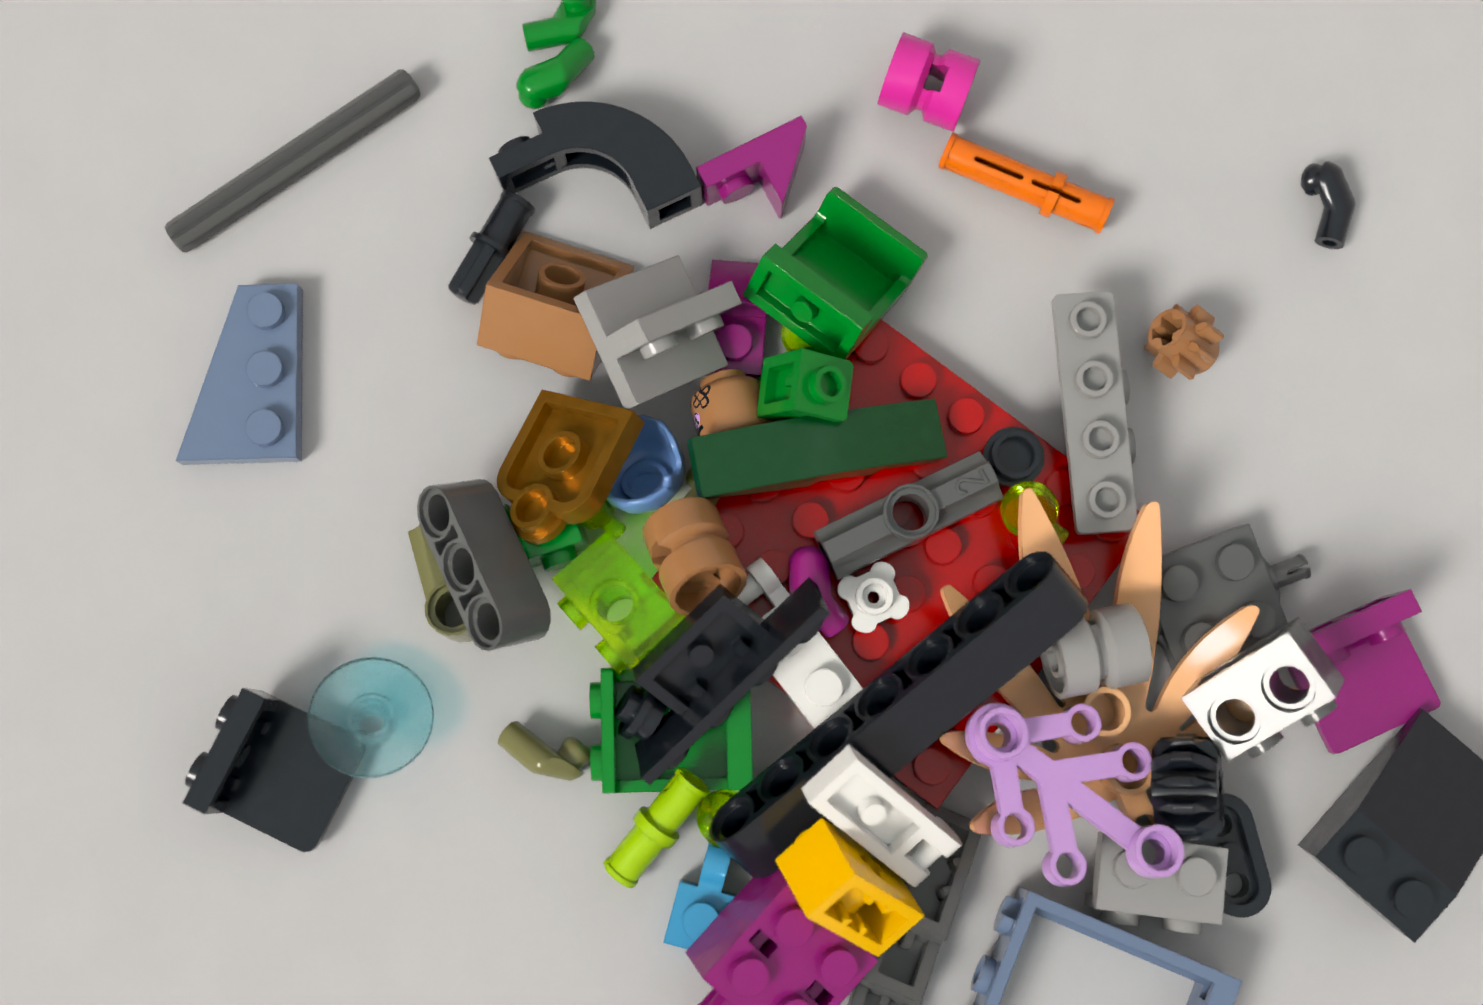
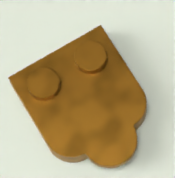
[497,389,645,544]

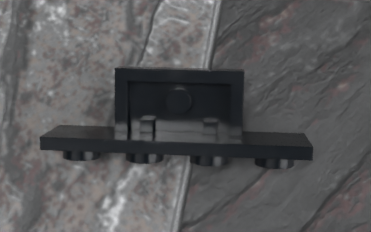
[633,577,830,785]

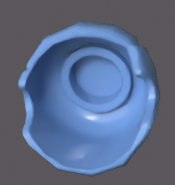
[606,414,685,514]

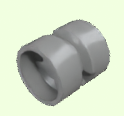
[1040,602,1152,700]

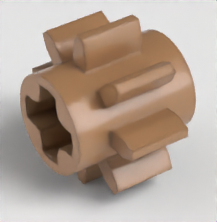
[1144,304,1224,380]

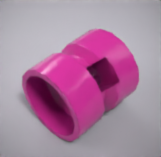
[877,32,980,132]

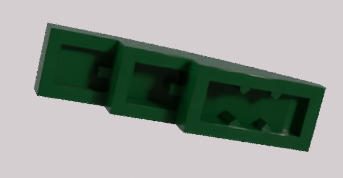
[687,398,948,499]

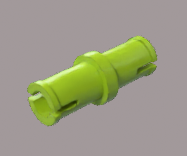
[603,767,710,888]

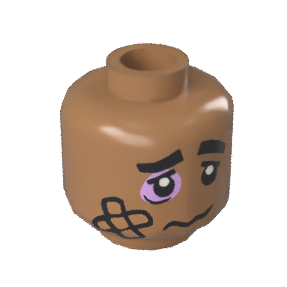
[690,369,774,436]

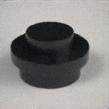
[982,427,1044,488]
[614,685,667,741]

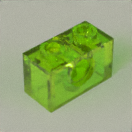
[552,530,685,674]

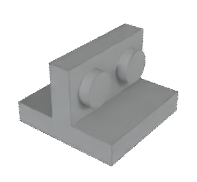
[573,255,742,410]

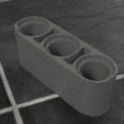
[417,479,551,651]

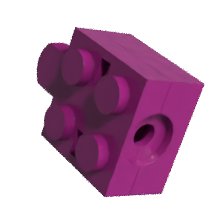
[685,869,879,1005]

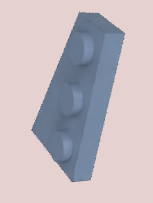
[176,283,303,465]

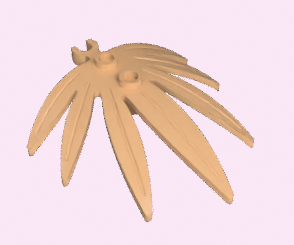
[940,488,1299,835]

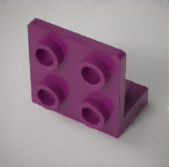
[1287,589,1441,754]

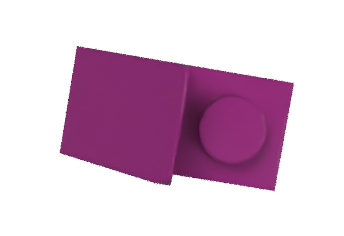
[696,115,807,219]
[706,259,766,379]

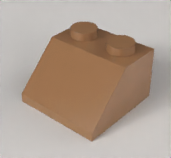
[477,231,635,381]

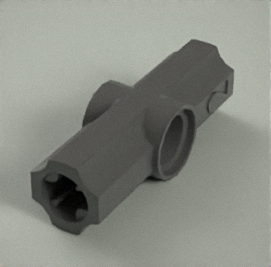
[813,451,1004,580]

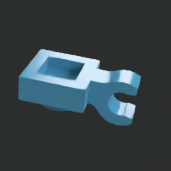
[663,841,737,949]

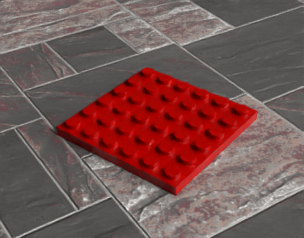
[646,320,1139,810]

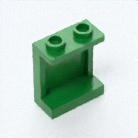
[743,187,928,360]
[589,668,753,794]

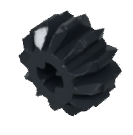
[1150,734,1225,843]

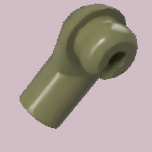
[498,721,590,781]

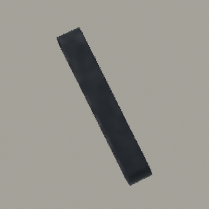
[709,551,1088,879]

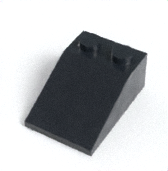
[1298,708,1483,943]

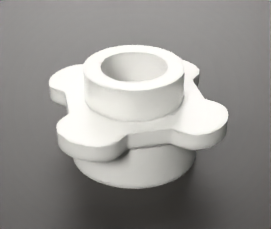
[838,562,909,633]

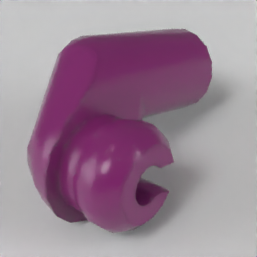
[789,546,849,638]

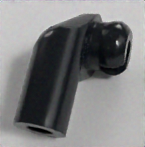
[1301,161,1356,249]

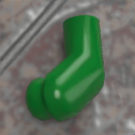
[522,0,596,52]
[516,37,595,109]

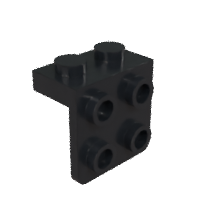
[182,687,366,852]

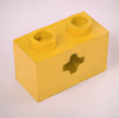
[775,818,925,957]

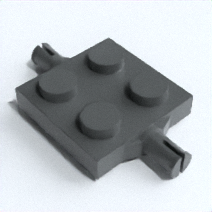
[1157,524,1311,671]

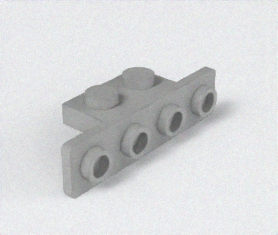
[1051,291,1137,535]

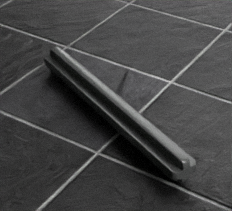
[165,69,421,252]

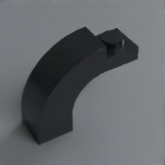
[489,102,702,229]

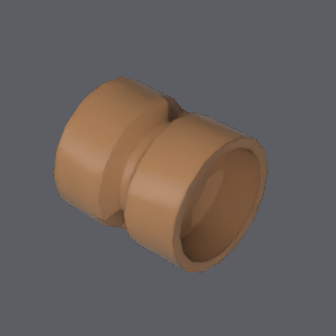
[643,497,747,616]

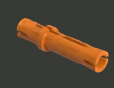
[938,133,1115,234]

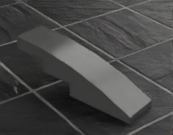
[847,802,981,1005]

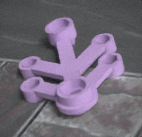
[965,703,1184,887]

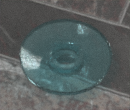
[308,657,434,778]

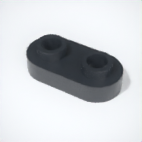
[1191,793,1272,918]

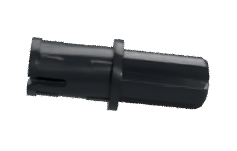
[448,190,535,305]

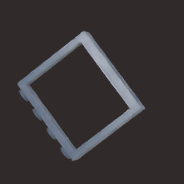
[971,886,1242,1005]

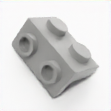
[1084,832,1228,934]

